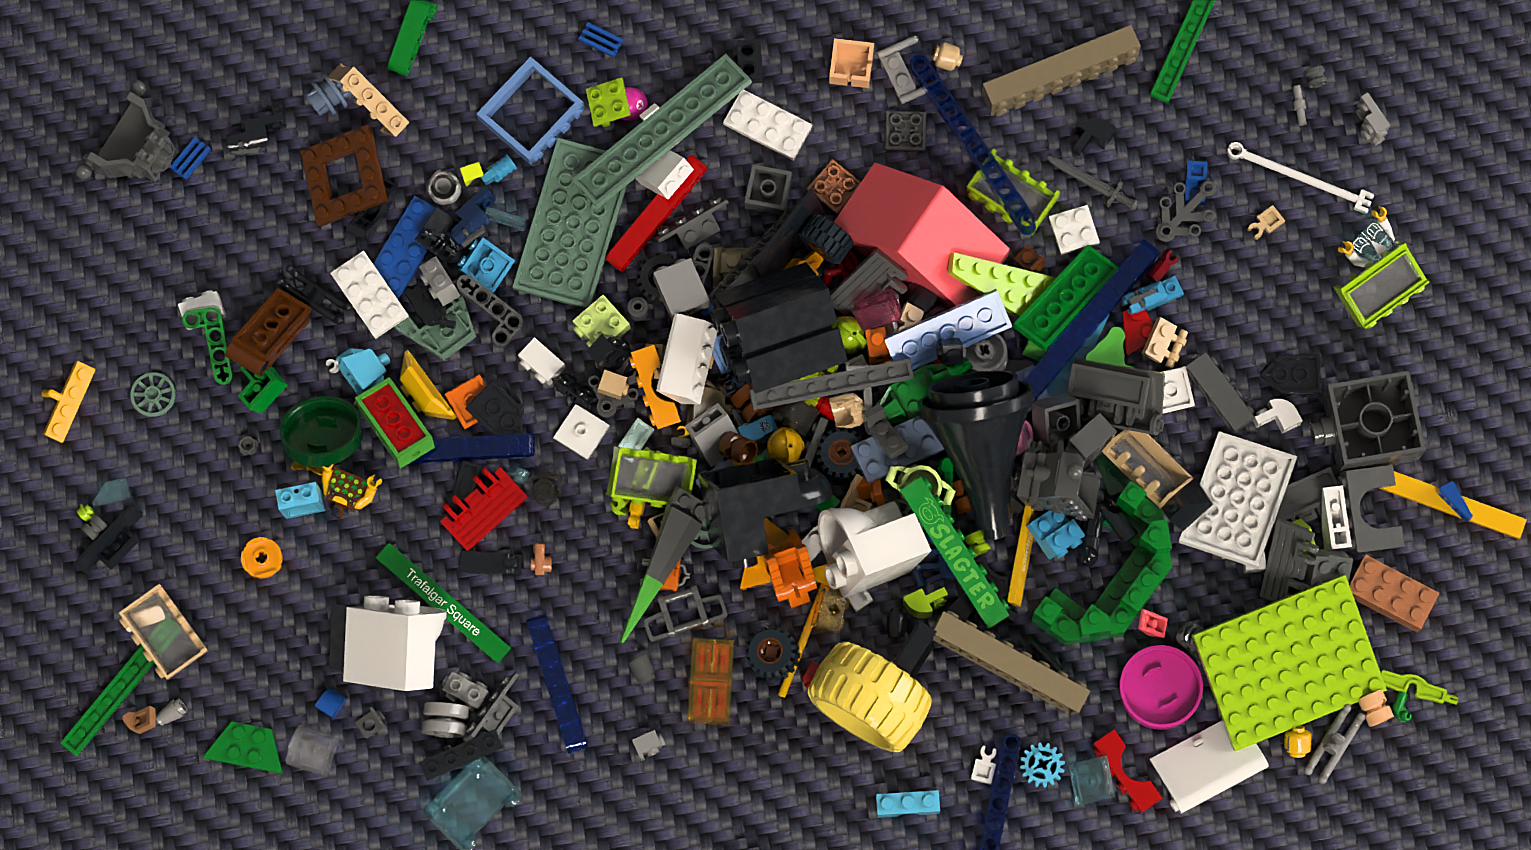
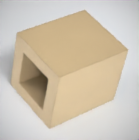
[598,370,630,400]

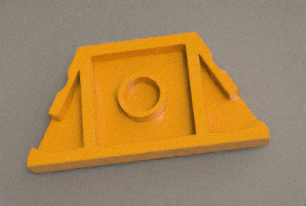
[740,517,788,590]

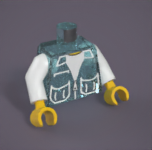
[1338,206,1398,269]

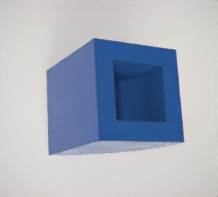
[315,688,348,719]

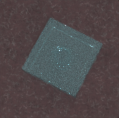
[1069,756,1115,806]

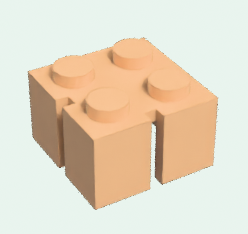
[829,38,874,88]

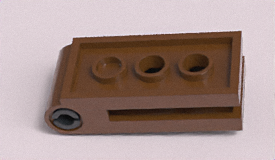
[225,288,311,377]

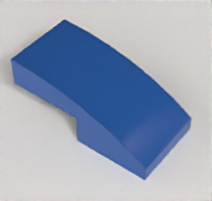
[1184,161,1208,205]

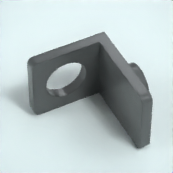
[355,706,386,739]

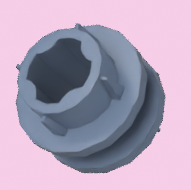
[305,73,352,116]

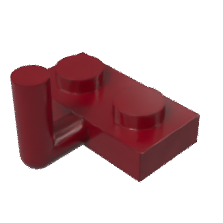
[823,251,859,289]

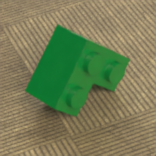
[238,366,288,414]

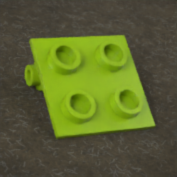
[586,77,631,127]

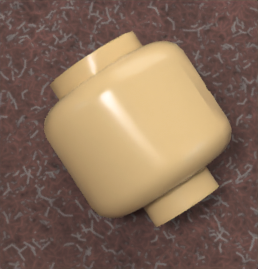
[932,42,963,71]

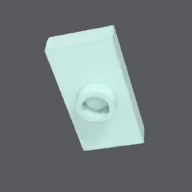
[618,418,654,463]

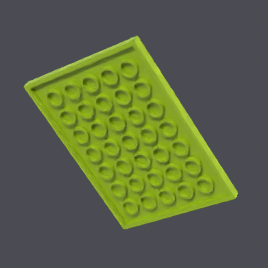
[1192,574,1387,751]

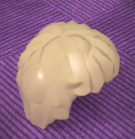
[829,393,865,428]

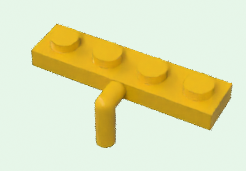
[41,361,96,443]

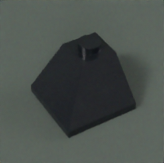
[1162,478,1213,531]

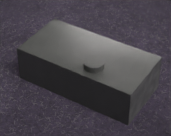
[1065,413,1117,470]

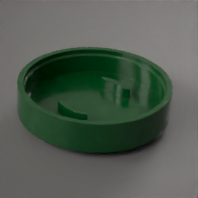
[279,396,363,467]

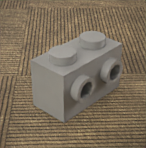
[419,256,460,306]

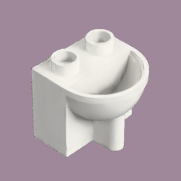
[818,501,931,598]
[343,596,447,691]

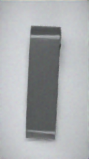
[457,275,523,349]

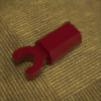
[1146,249,1179,283]

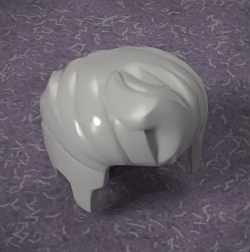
[427,170,461,205]

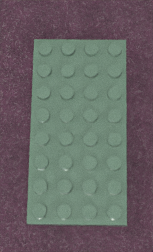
[512,138,627,309]

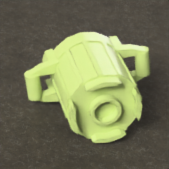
[885,464,956,505]

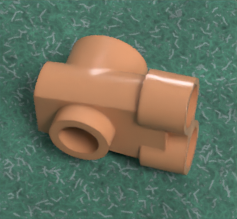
[530,543,552,575]

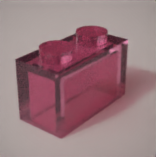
[853,290,902,331]

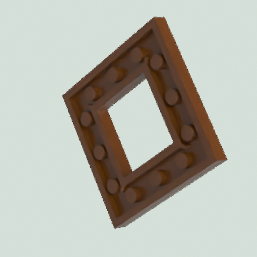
[301,125,388,227]

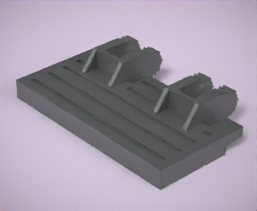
[830,248,908,326]
[1067,363,1151,427]
[1270,467,1339,537]
[1260,519,1319,602]

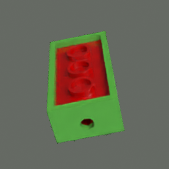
[355,377,435,469]

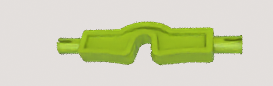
[1381,670,1459,705]

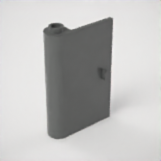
[1074,358,1165,435]

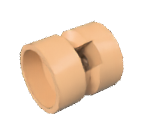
[1358,690,1394,727]

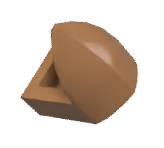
[121,706,156,734]

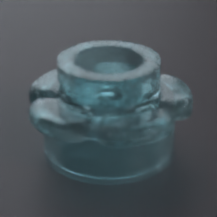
[511,467,530,484]

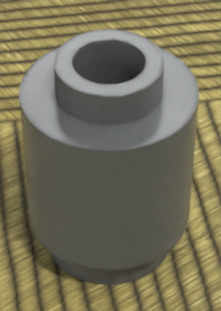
[628,297,649,321]
[629,653,656,685]

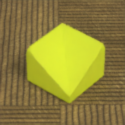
[460,162,483,187]

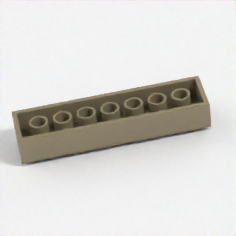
[982,25,1141,116]
[932,611,1090,716]

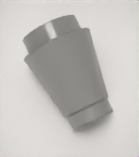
[156,698,187,726]

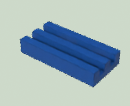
[578,22,623,58]
[170,137,211,180]

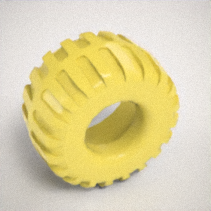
[808,642,932,752]

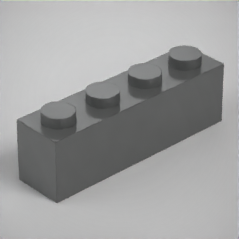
[1186,353,1255,435]

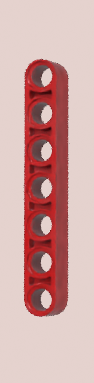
[605,155,708,272]

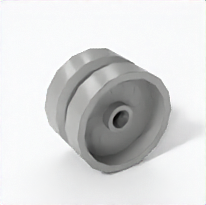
[963,333,1008,373]
[421,702,469,738]

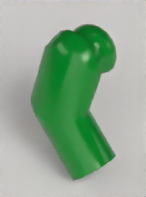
[1392,691,1412,722]

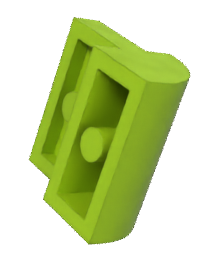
[903,587,948,619]

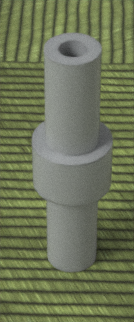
[1293,85,1307,126]

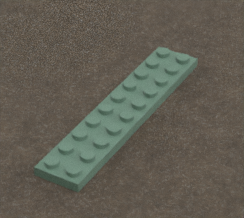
[572,54,752,209]

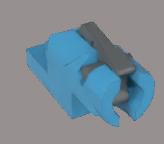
[1122,276,1184,315]

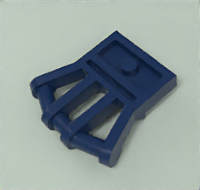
[911,534,964,590]

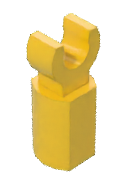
[628,502,645,529]

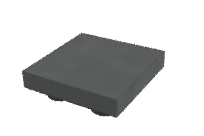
[885,111,926,152]

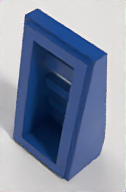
[1436,481,1473,522]

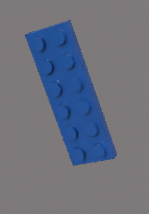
[373,196,449,301]

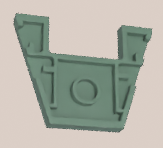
[394,279,476,360]

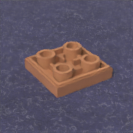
[807,159,861,215]

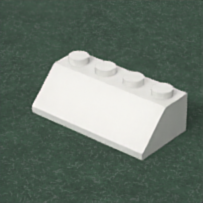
[656,313,717,404]

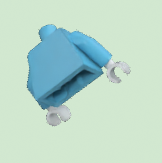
[326,348,390,412]

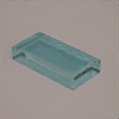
[485,207,527,231]

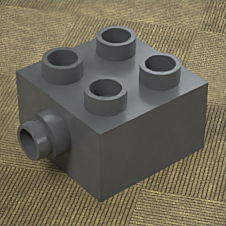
[1310,371,1426,474]

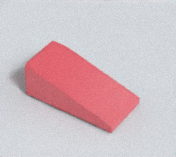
[1138,609,1168,638]

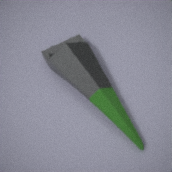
[620,486,705,643]

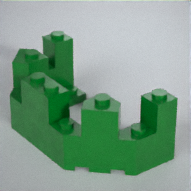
[1031,481,1172,646]

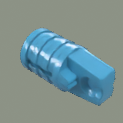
[481,154,517,186]

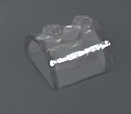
[286,725,340,777]

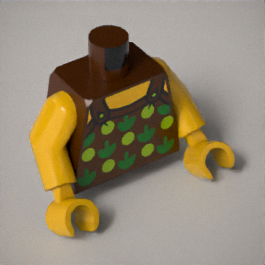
[322,464,382,519]

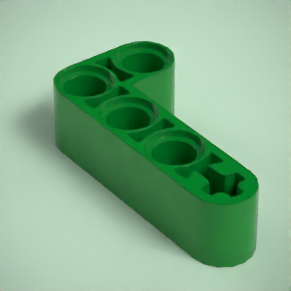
[388,0,437,76]
[182,305,233,385]

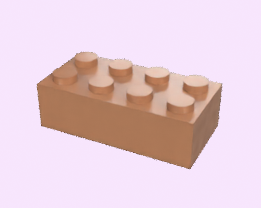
[1349,554,1440,633]

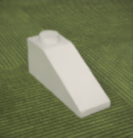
[1322,485,1352,550]

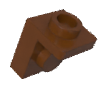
[1013,245,1045,273]

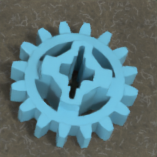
[1020,742,1065,788]

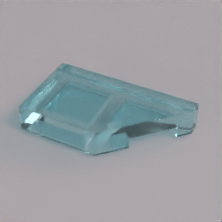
[92,477,131,507]

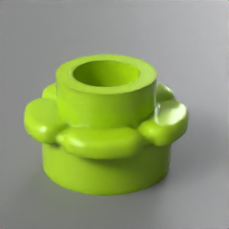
[76,504,95,523]

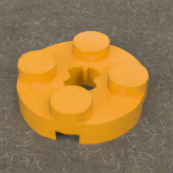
[241,537,283,579]

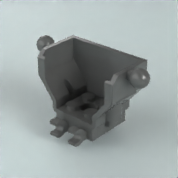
[76,80,176,182]
[1015,440,1104,521]

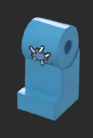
[737,415,778,443]

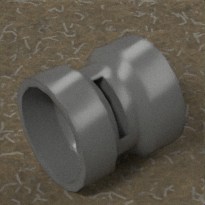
[81,514,109,541]

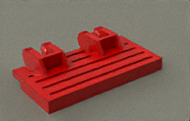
[440,467,528,551]

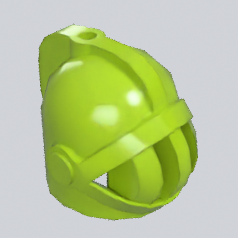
[831,316,867,354]

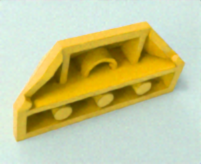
[400,350,457,420]

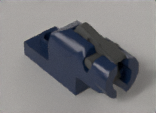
[448,186,496,249]

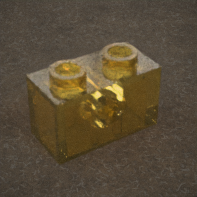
[810,587,849,634]

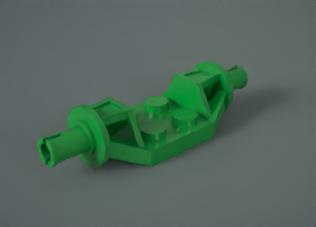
[863,356,973,426]

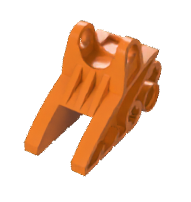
[762,529,817,608]

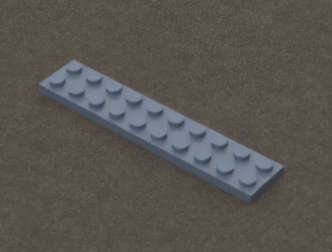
[850,365,1050,484]

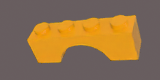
[629,344,682,429]

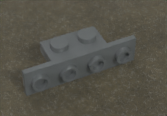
[653,196,729,250]
[464,673,519,742]

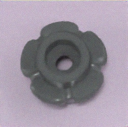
[238,436,258,455]

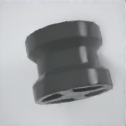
[1305,66,1328,88]

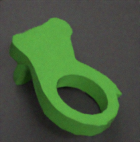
[1084,327,1134,368]

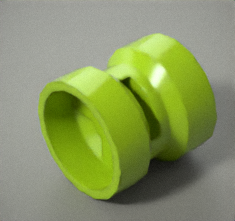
[965,530,991,556]

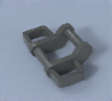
[644,584,728,642]

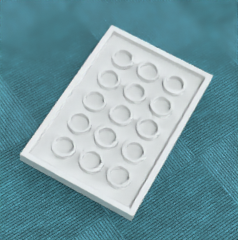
[1179,431,1297,569]

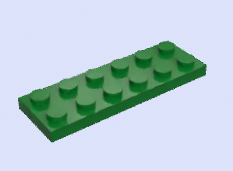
[1013,245,1120,351]

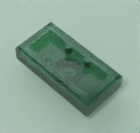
[1095,455,1127,497]

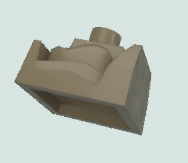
[712,246,752,288]

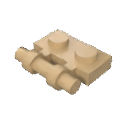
[1141,317,1188,369]

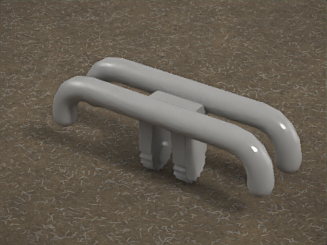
[1304,704,1366,784]

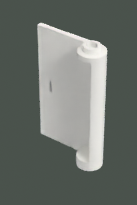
[1150,721,1269,814]

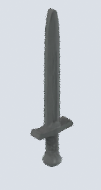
[1047,156,1138,211]

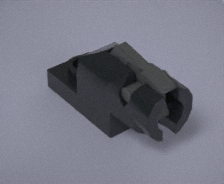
[226,113,287,155]

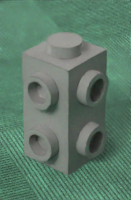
[442,671,490,712]

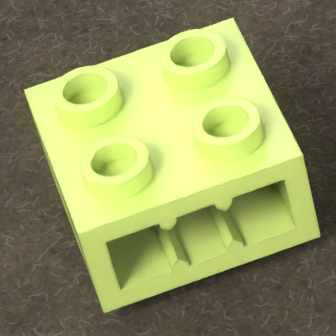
[573,295,631,347]

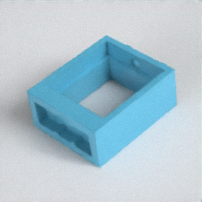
[275,482,326,519]

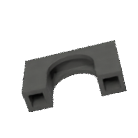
[1338,465,1405,554]

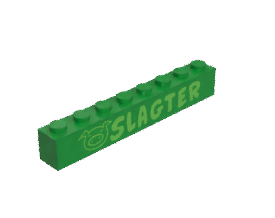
[899,475,1010,628]

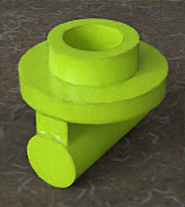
[610,499,630,516]

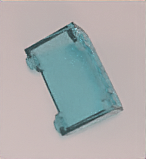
[423,756,523,850]

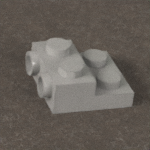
[1356,92,1390,146]

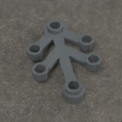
[1156,180,1216,242]
[588,344,639,418]

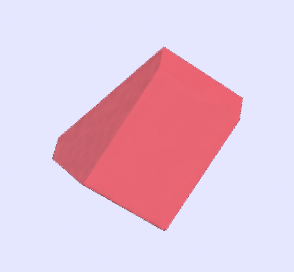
[834,163,1010,308]

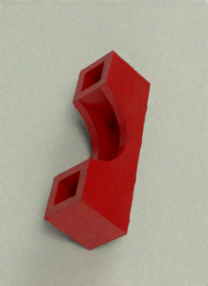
[1092,729,1162,814]

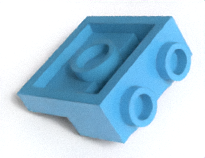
[457,237,515,293]
[1026,510,1085,560]

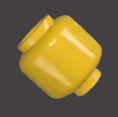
[1284,726,1312,758]

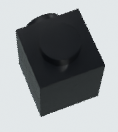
[936,338,964,365]

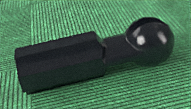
[1078,505,1104,566]

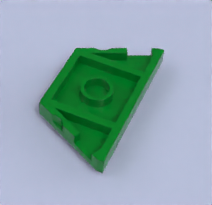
[204,721,283,774]

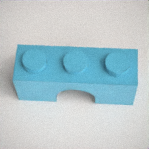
[876,790,940,818]

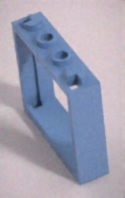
[477,56,585,165]

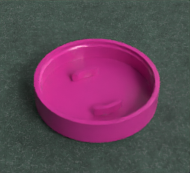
[1119,645,1203,730]

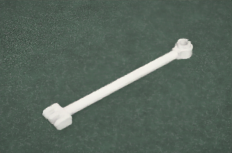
[1227,142,1374,214]

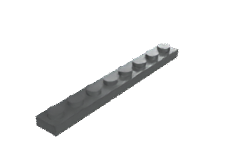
[749,359,914,410]

